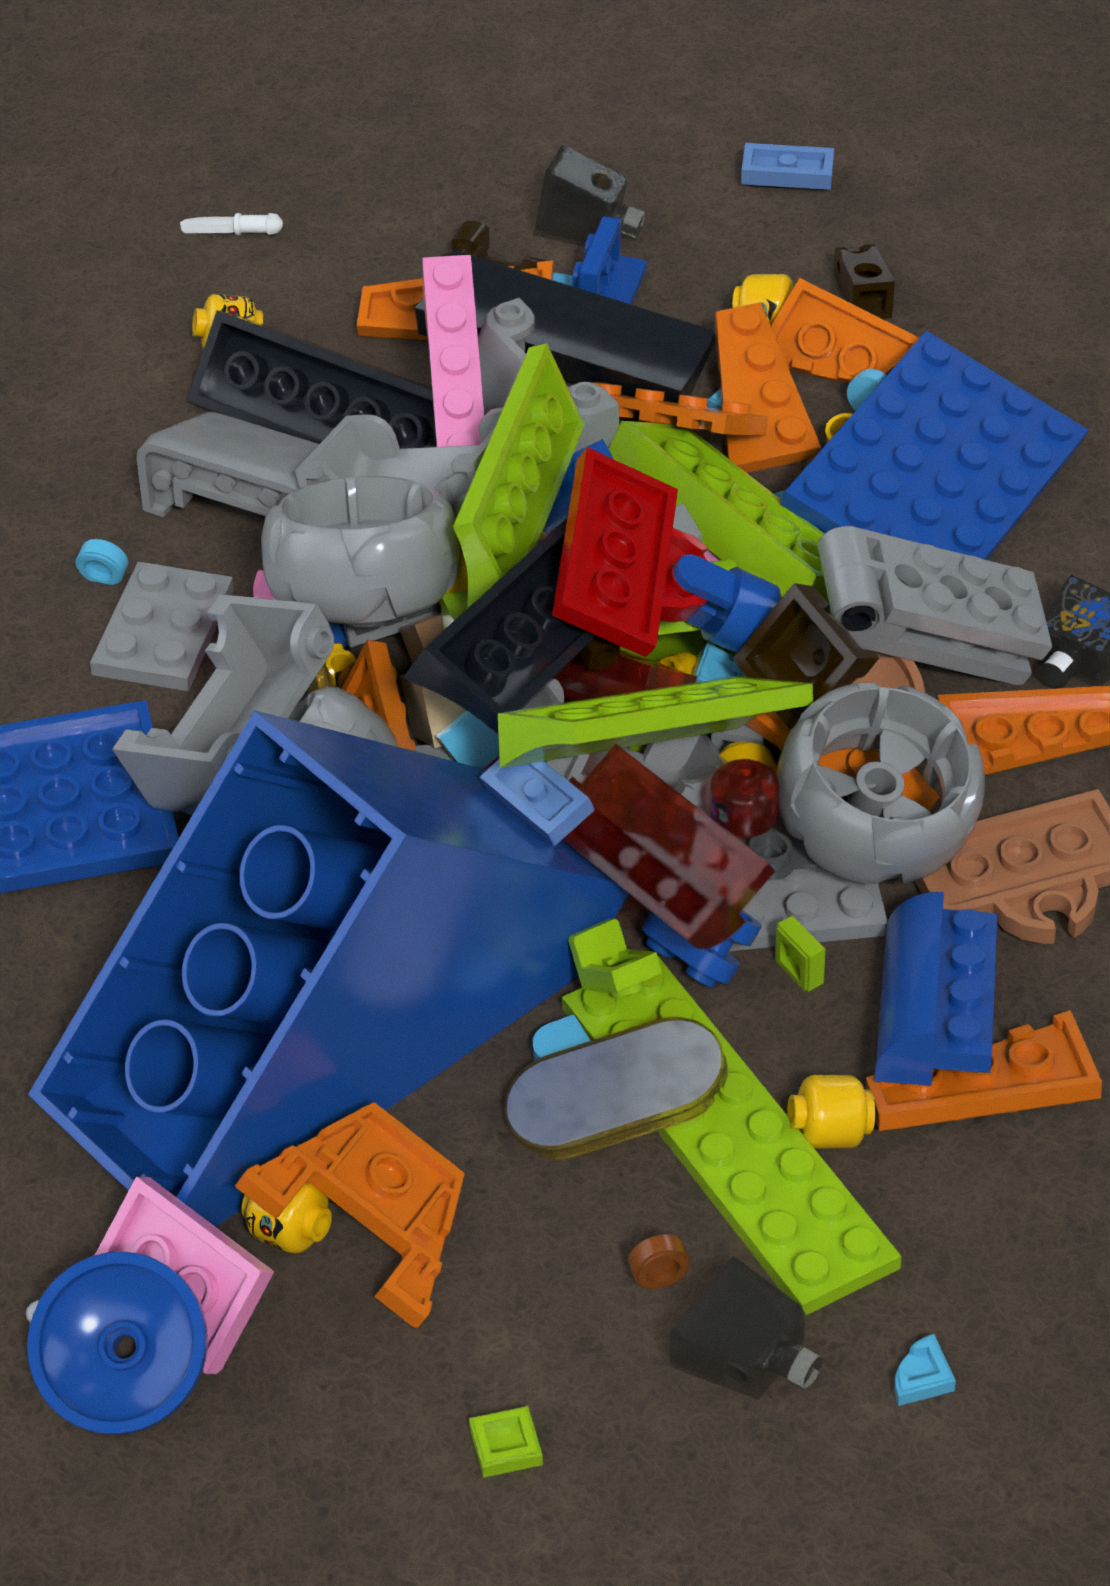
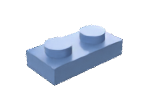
[741,143,835,190]
[480,759,595,847]

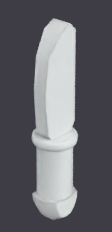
[180,213,283,236]

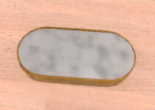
[504,1017,728,1160]

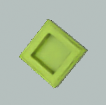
[775,915,826,992]
[469,1406,543,1478]

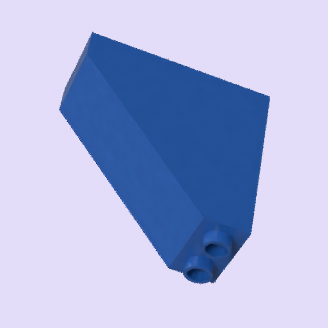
[28,710,634,1227]

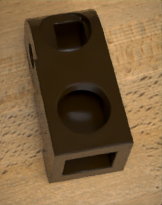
[834,244,895,319]

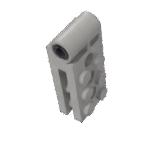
[818,526,1052,685]

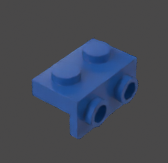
[572,216,647,305]

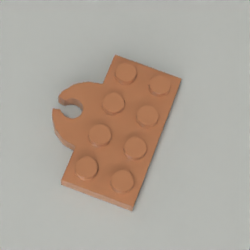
[915,789,1110,944]

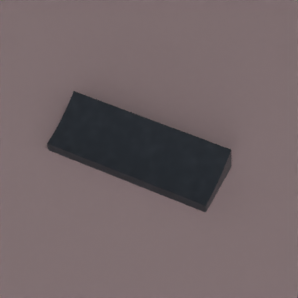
[415,250,715,403]
[187,310,436,449]
[402,517,598,734]

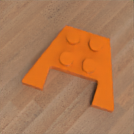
[235,1102,465,1328]

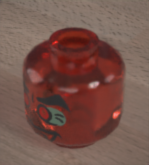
[709,759,779,840]

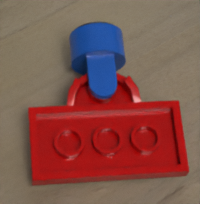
[552,447,782,657]

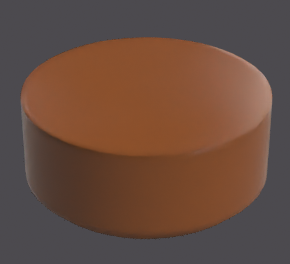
[628,1234,690,1289]

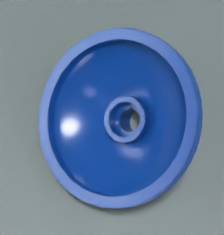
[27,1252,208,1435]

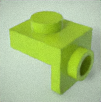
[568,919,662,998]

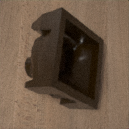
[733,583,880,730]

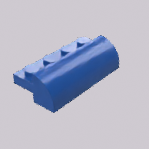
[874,892,998,1086]

